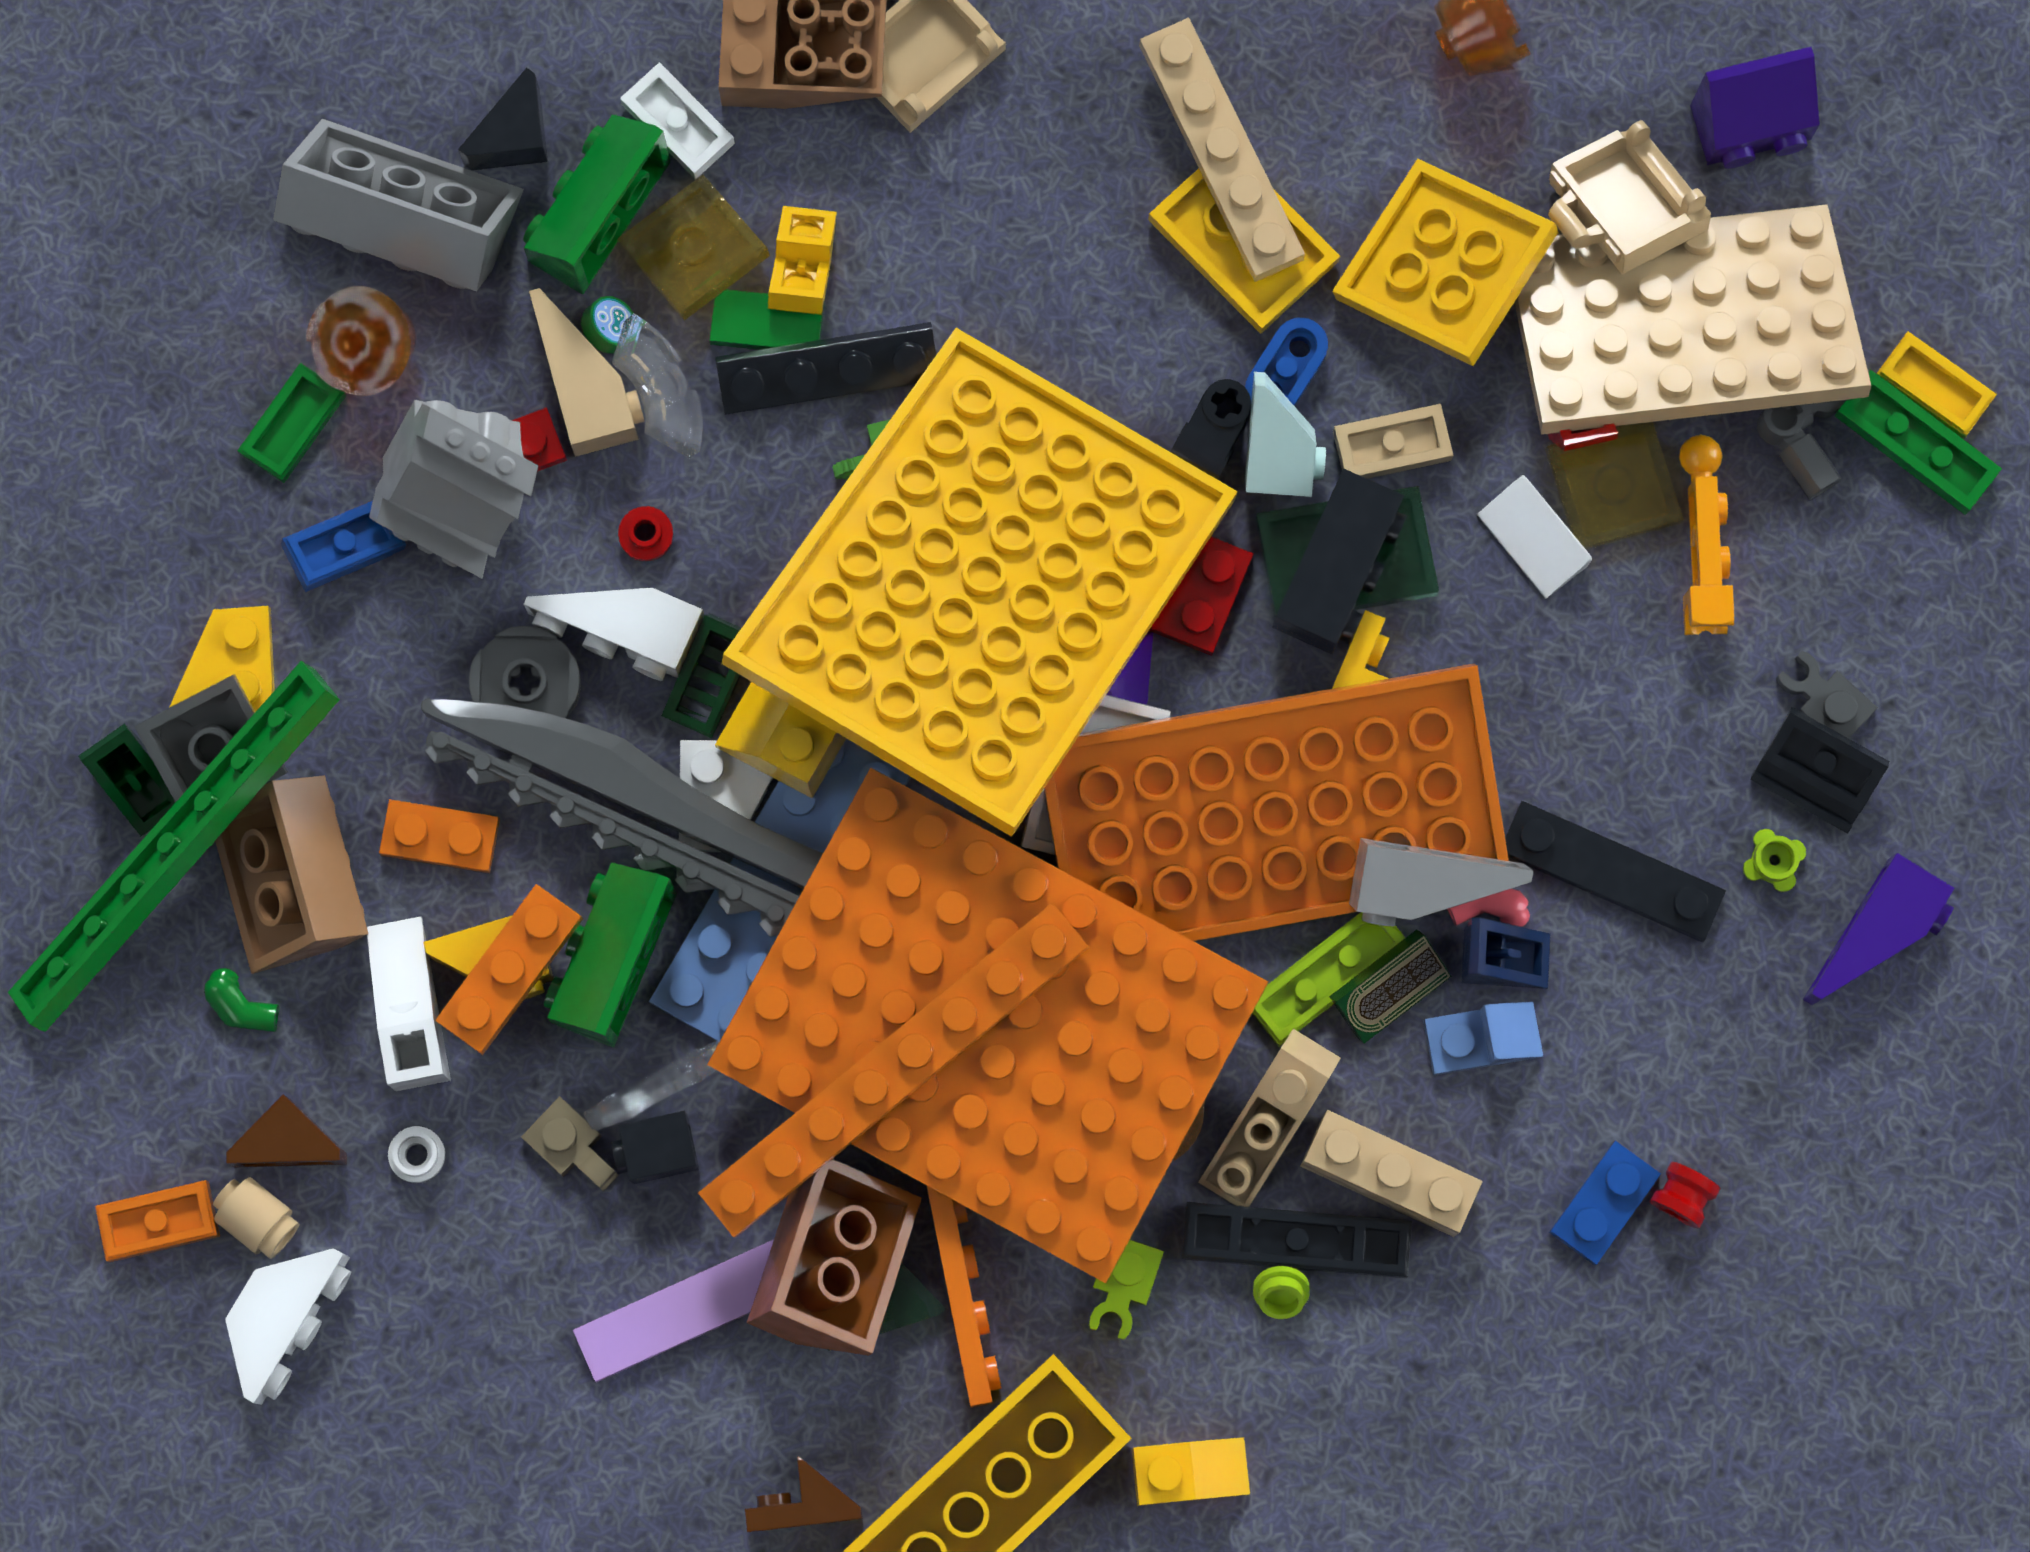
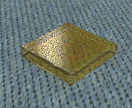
[618,174,770,321]
[1545,422,1684,549]

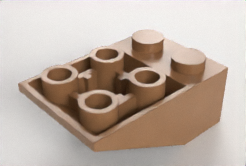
[718,0,887,109]

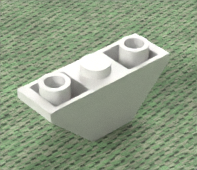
[225,1248,351,1405]

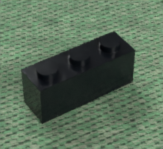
[1272,468,1408,655]

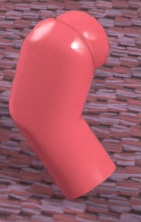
[1447,888,1530,927]

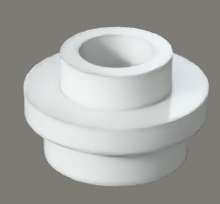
[388,1126,445,1183]

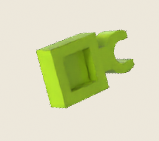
[1089,1240,1164,1340]

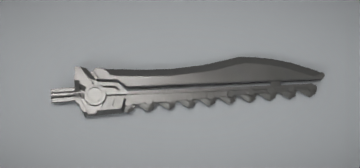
[421,698,823,937]

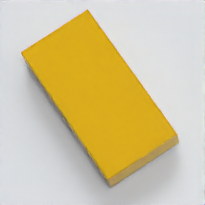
[1876,331,1997,439]

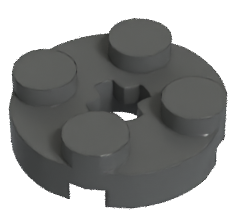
[469,626,582,719]

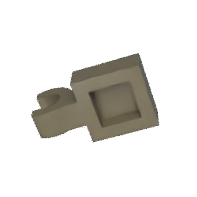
[521,1096,619,1192]

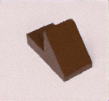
[745,1456,863,1532]

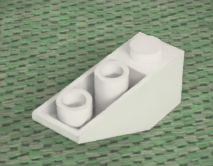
[524,588,704,681]
[367,916,451,1091]

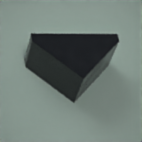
[458,67,548,171]

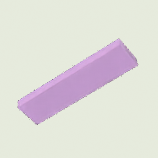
[573,1240,774,1383]

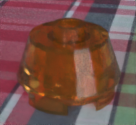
[1434,0,1532,76]
[306,286,416,396]

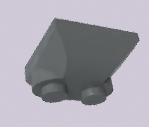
[134,674,288,802]

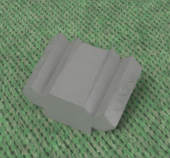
[369,400,538,579]

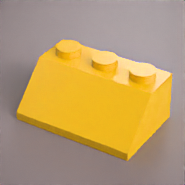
[715,682,847,798]

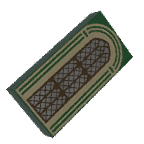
[1329,929,1452,1044]

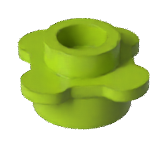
[1743,829,1806,892]

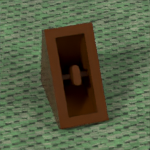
[226,1094,347,1168]

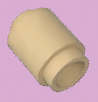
[213,1177,300,1259]

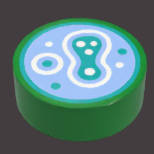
[581,296,638,354]

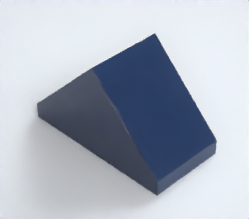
[1461,918,1550,989]

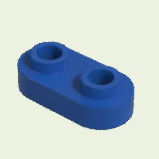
[1245,318,1328,411]

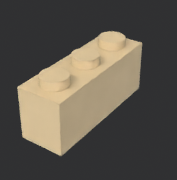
[1300,1110,1483,1237]

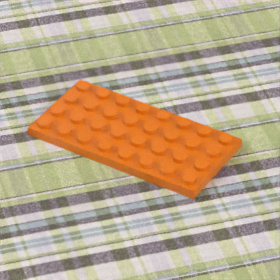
[1044,664,1509,941]

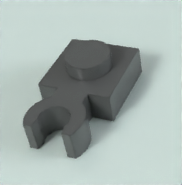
[1776,651,1878,738]

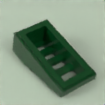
[661,614,741,738]

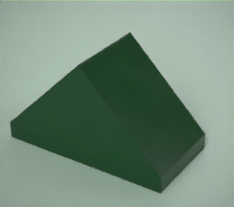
[78,723,175,837]

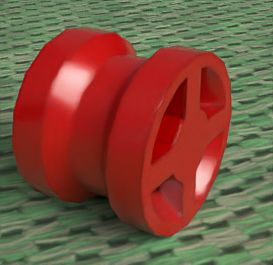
[1649,1161,1721,1229]

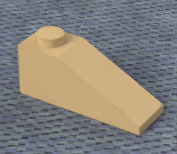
[529,288,645,457]

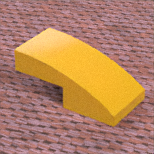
[768,206,837,315]

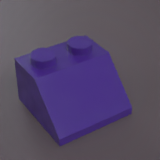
[1690,46,1820,169]

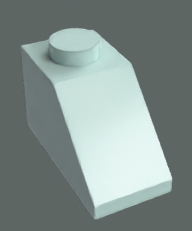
[1245,372,1326,497]

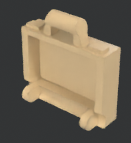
[877,0,1006,133]
[1548,120,1711,275]

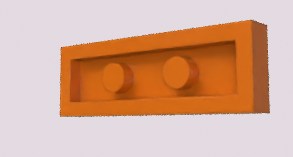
[435,884,583,1055]

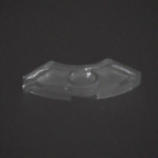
[612,313,703,459]
[583,1040,720,1130]

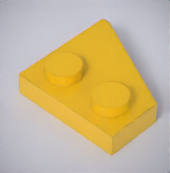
[169,606,275,712]

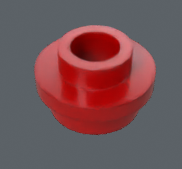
[618,506,674,561]

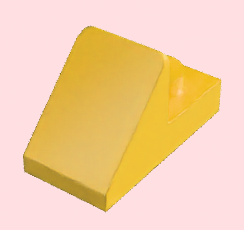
[1332,610,1390,689]

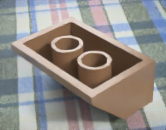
[215,775,369,974]

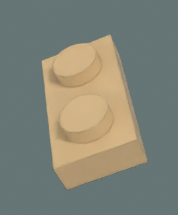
[1333,404,1454,479]

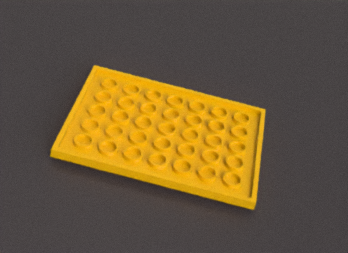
[722,328,1238,837]

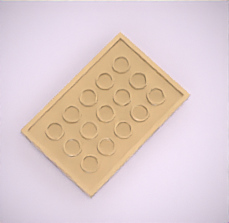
[1515,204,1871,435]

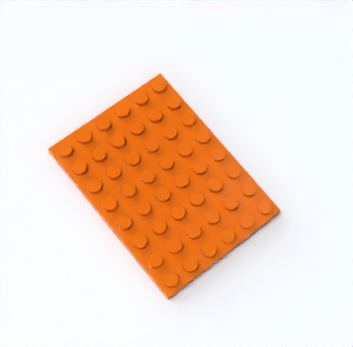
[707,767,1269,1283]

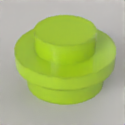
[1253,1266,1310,1319]

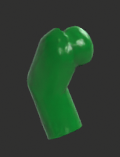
[204,968,280,1032]

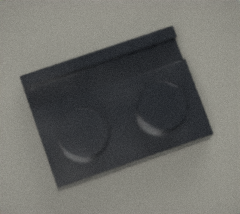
[1750,707,1890,834]

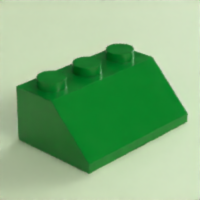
[523,114,671,295]
[544,862,677,1048]

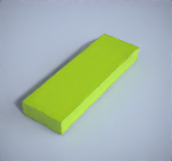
[1252,912,1405,1047]

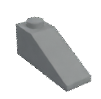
[1349,838,1533,926]

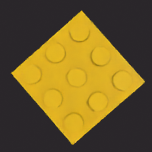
[1332,158,1559,366]

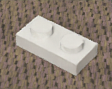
[620,62,735,180]

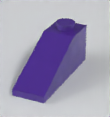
[1803,853,1955,1005]

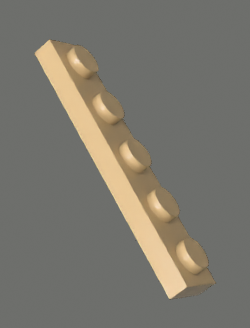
[1139,18,1305,282]

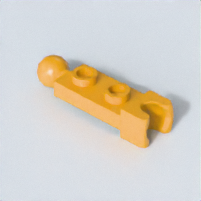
[1679,434,1734,635]

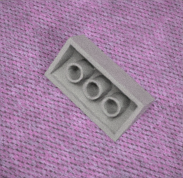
[273,119,524,292]

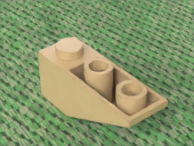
[1198,1029,1341,1207]

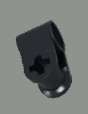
[1170,379,1251,480]

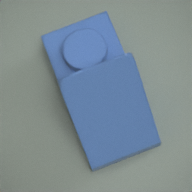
[1423,1002,1543,1076]

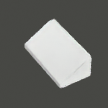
[1477,475,1592,599]

